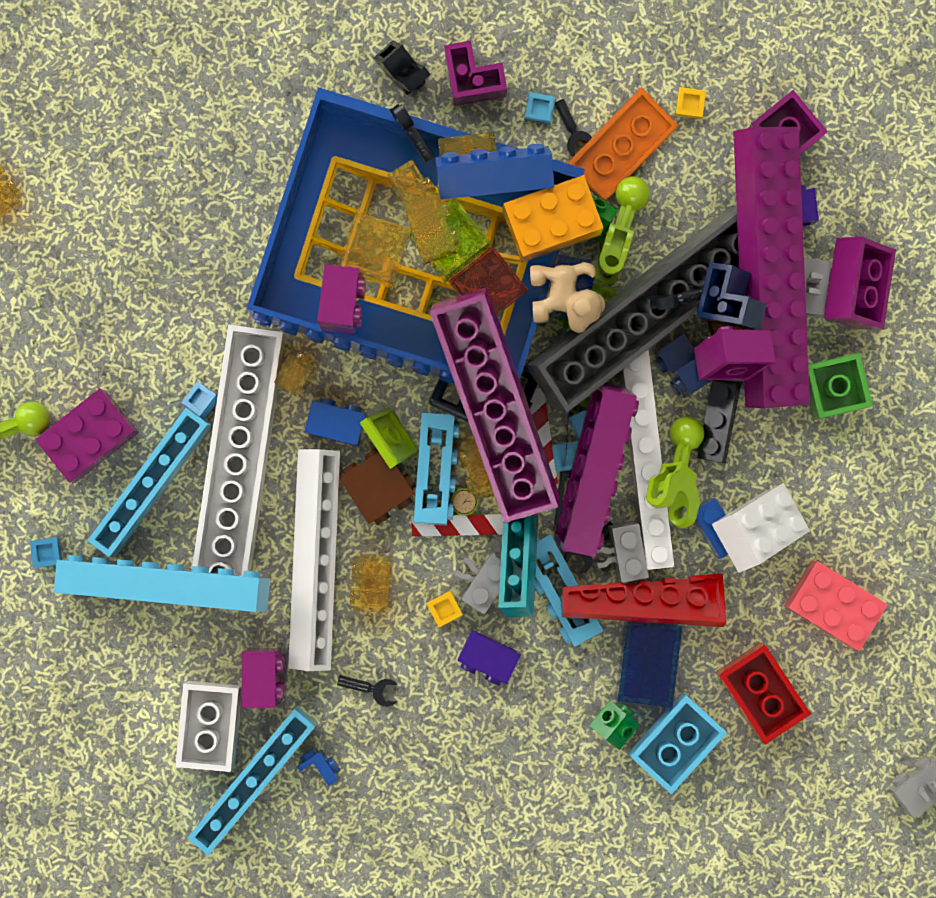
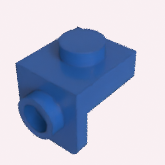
[297,749,340,786]

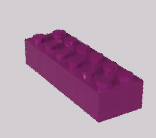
[554,383,639,557]

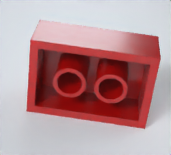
[715,642,811,745]

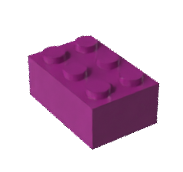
[824,237,896,330]
[35,388,139,483]

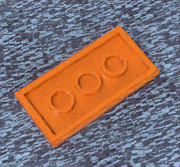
[567,87,679,201]

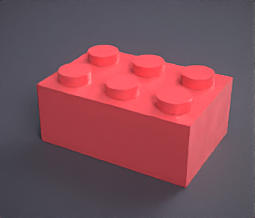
[783,560,888,652]

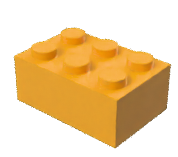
[502,175,603,263]

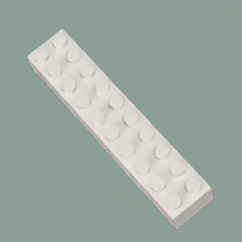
[192,325,286,576]

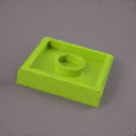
[360,407,419,469]

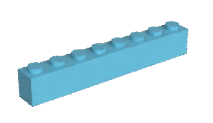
[54,555,270,612]

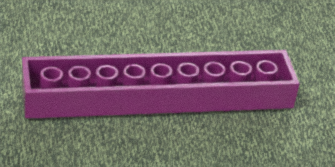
[733,127,810,409]

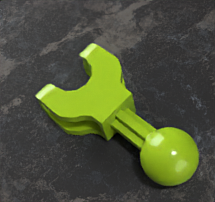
[593,176,650,287]
[0,401,50,440]
[646,416,704,528]

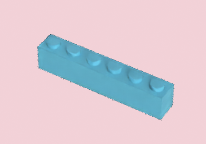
[87,408,213,557]
[187,706,318,856]

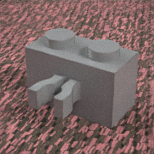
[804,258,832,318]
[596,521,649,583]
[455,553,501,615]
[889,756,936,819]

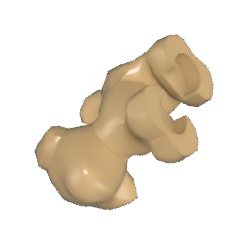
[530,262,605,333]

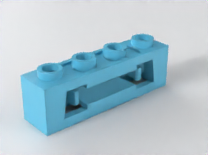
[414,413,460,526]
[535,534,603,647]

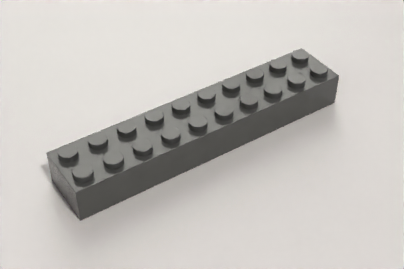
[525,206,739,412]

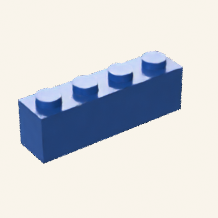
[435,143,554,200]

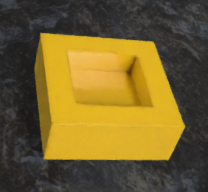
[675,87,706,119]
[426,591,463,627]

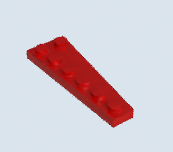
[561,573,727,627]

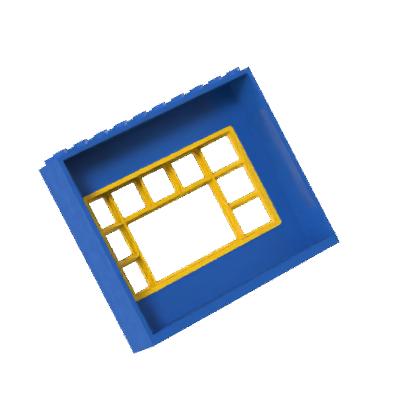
[246,87,585,384]

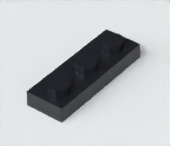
[697,380,741,464]

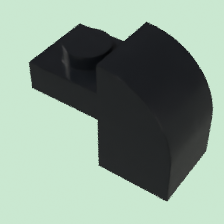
[373,40,431,95]

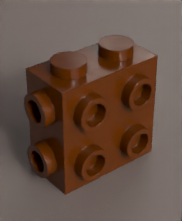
[339,448,416,525]

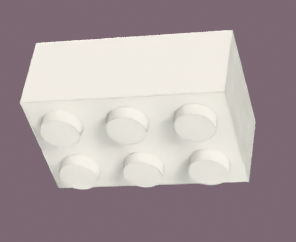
[712,483,810,573]
[175,681,242,772]

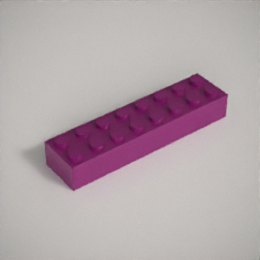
[429,287,560,523]

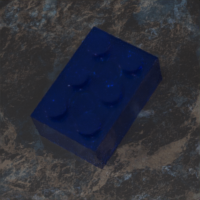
[615,621,683,708]

